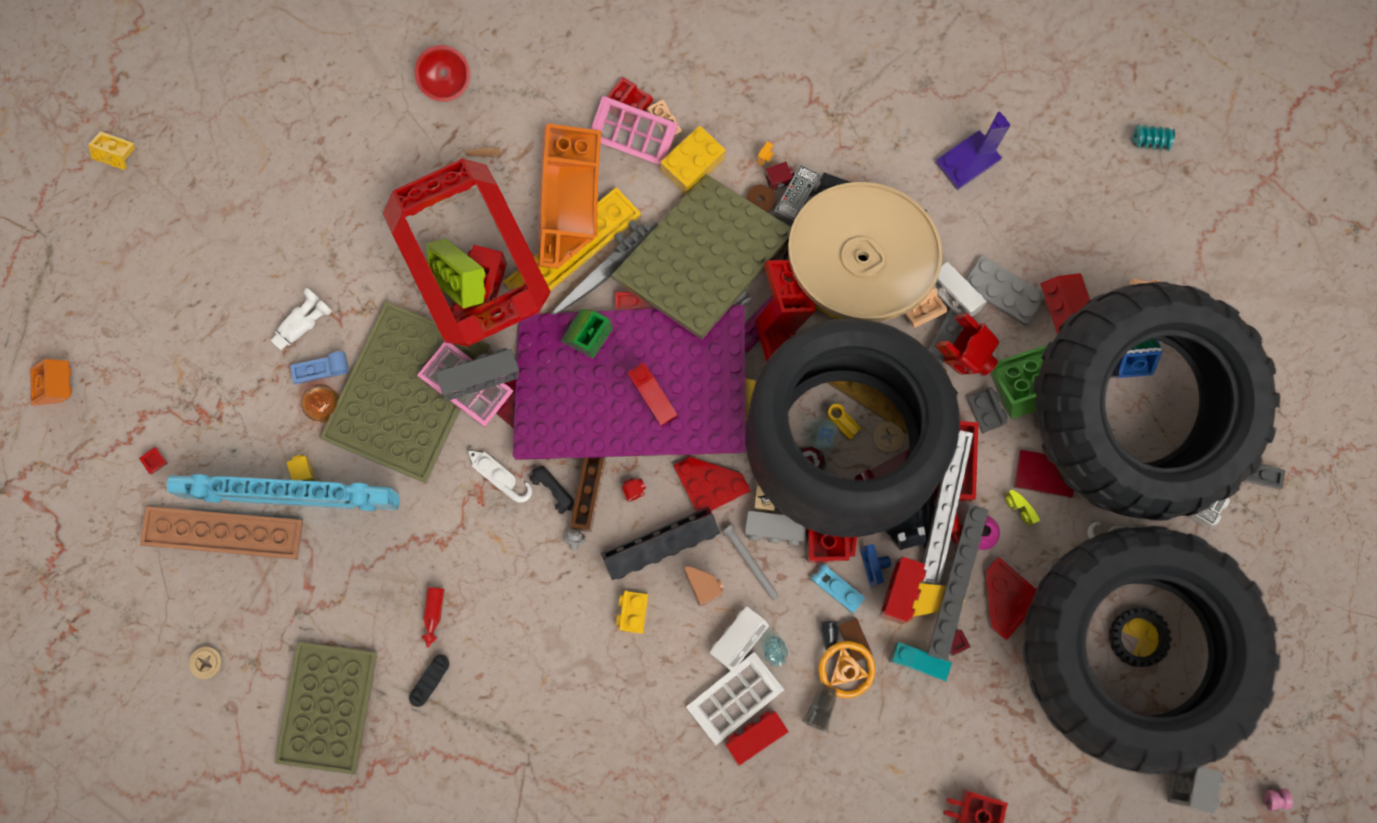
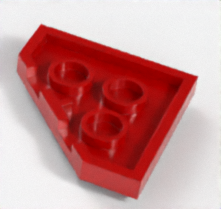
[673,457,751,512]
[985,556,1037,641]

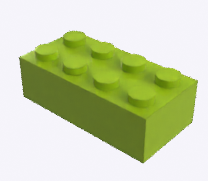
[426,238,485,308]

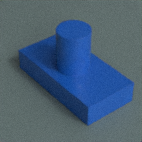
[860,544,891,587]

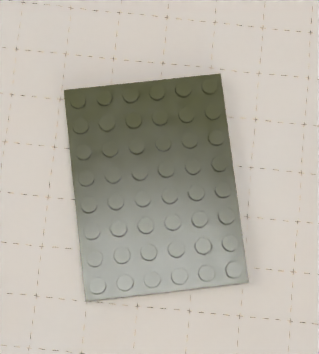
[612,174,791,339]
[320,301,490,484]

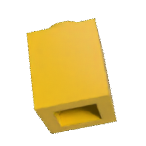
[286,455,316,481]

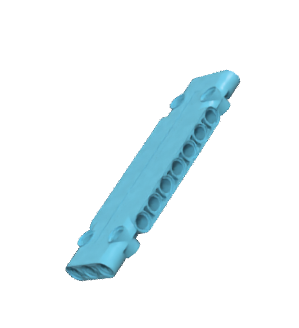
[167,474,399,511]

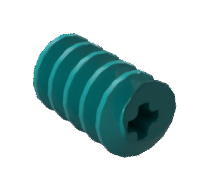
[1133,124,1175,151]

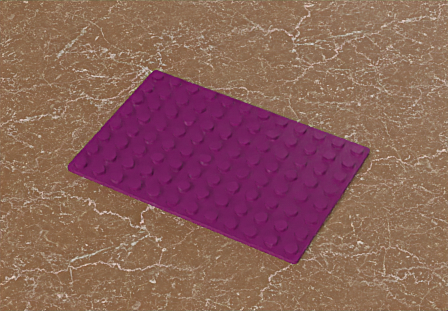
[513,305,746,460]

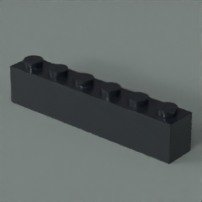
[601,507,720,580]

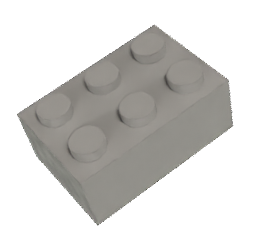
[1168,766,1224,814]

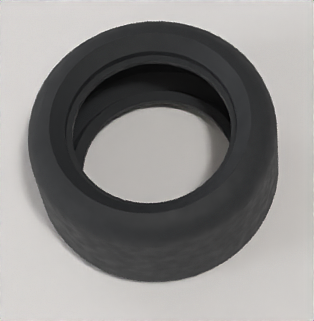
[746,318,960,537]

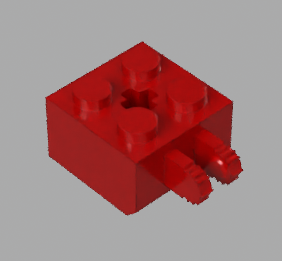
[943,790,1008,823]

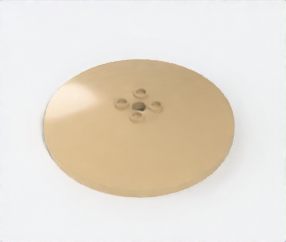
[788,182,942,322]

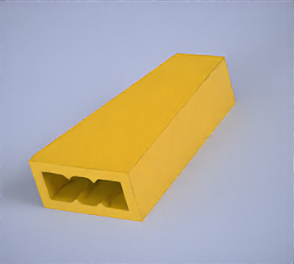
[886,581,965,621]

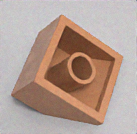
[684,566,724,607]

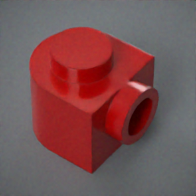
[621,478,647,502]

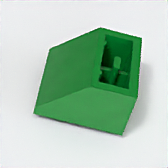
[561,309,613,359]

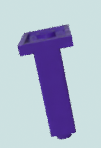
[935,112,1011,190]

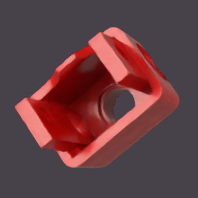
[935,313,999,376]

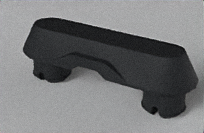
[529,466,574,514]
[409,655,450,707]

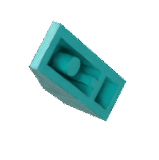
[889,642,952,682]

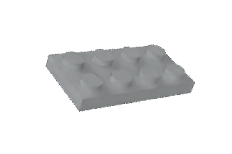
[966,255,1044,326]

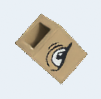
[754,485,775,513]

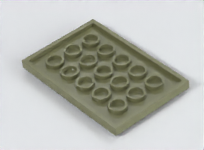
[274,642,378,775]

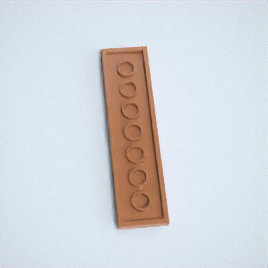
[140,506,303,560]

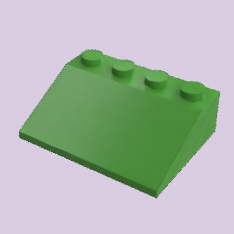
[990,345,1047,419]

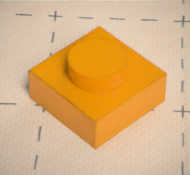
[756,141,774,166]

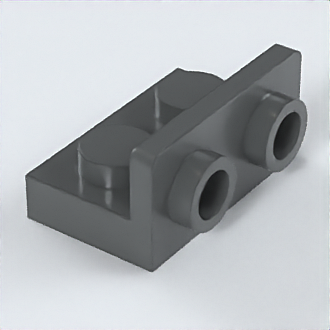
[967,387,1008,434]

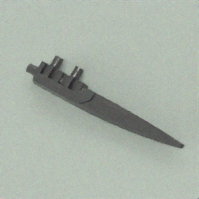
[551,220,658,315]

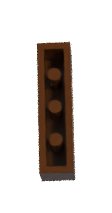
[570,457,607,532]

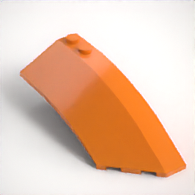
[538,123,601,269]

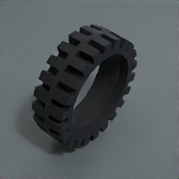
[1109,608,1172,667]

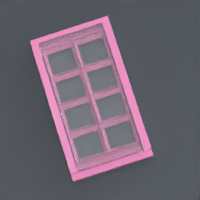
[591,96,678,165]
[417,342,513,427]

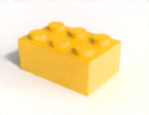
[660,125,726,194]

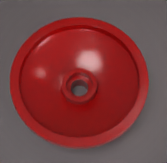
[415,45,470,102]

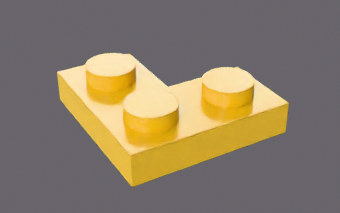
[1122,618,1159,657]

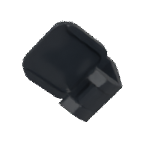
[886,508,926,550]

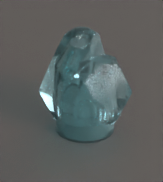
[765,636,788,666]

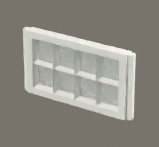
[686,652,784,745]

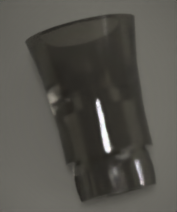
[802,684,838,732]

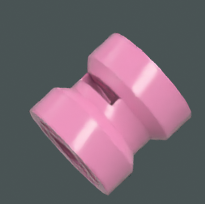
[1264,789,1293,811]

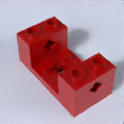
[451,244,507,317]

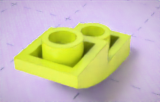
[1005,490,1040,526]

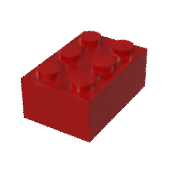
[879,556,927,624]

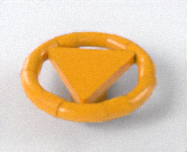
[818,641,876,699]

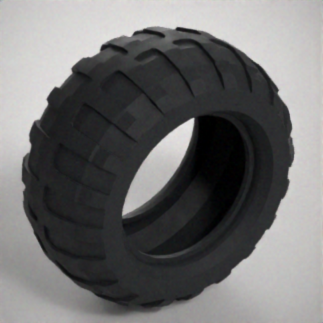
[1033,282,1280,521]
[1023,526,1281,775]

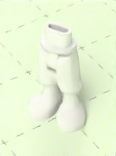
[271,287,332,350]

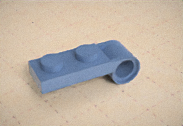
[290,352,349,385]

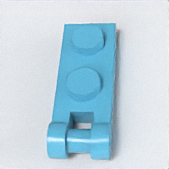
[810,563,865,614]

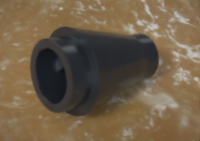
[819,621,839,650]

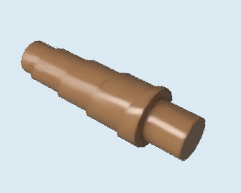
[466,147,501,157]

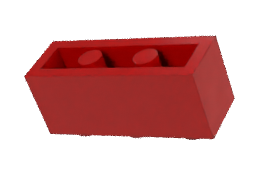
[725,710,789,766]

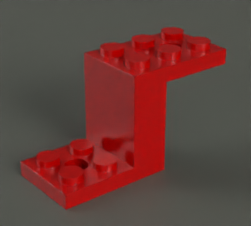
[755,260,816,362]

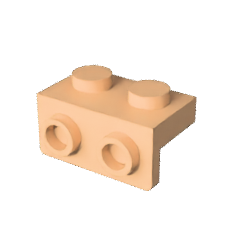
[904,286,947,328]

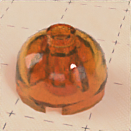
[300,384,339,423]

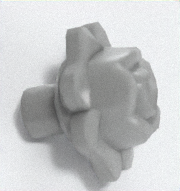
[563,529,586,550]

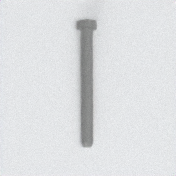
[722,524,778,600]

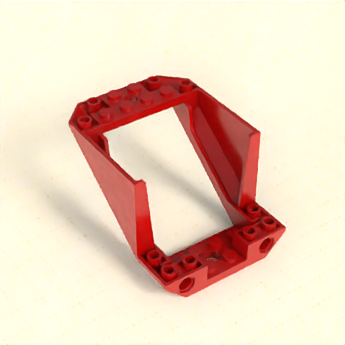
[383,158,551,346]

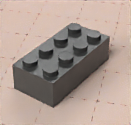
[436,348,519,402]

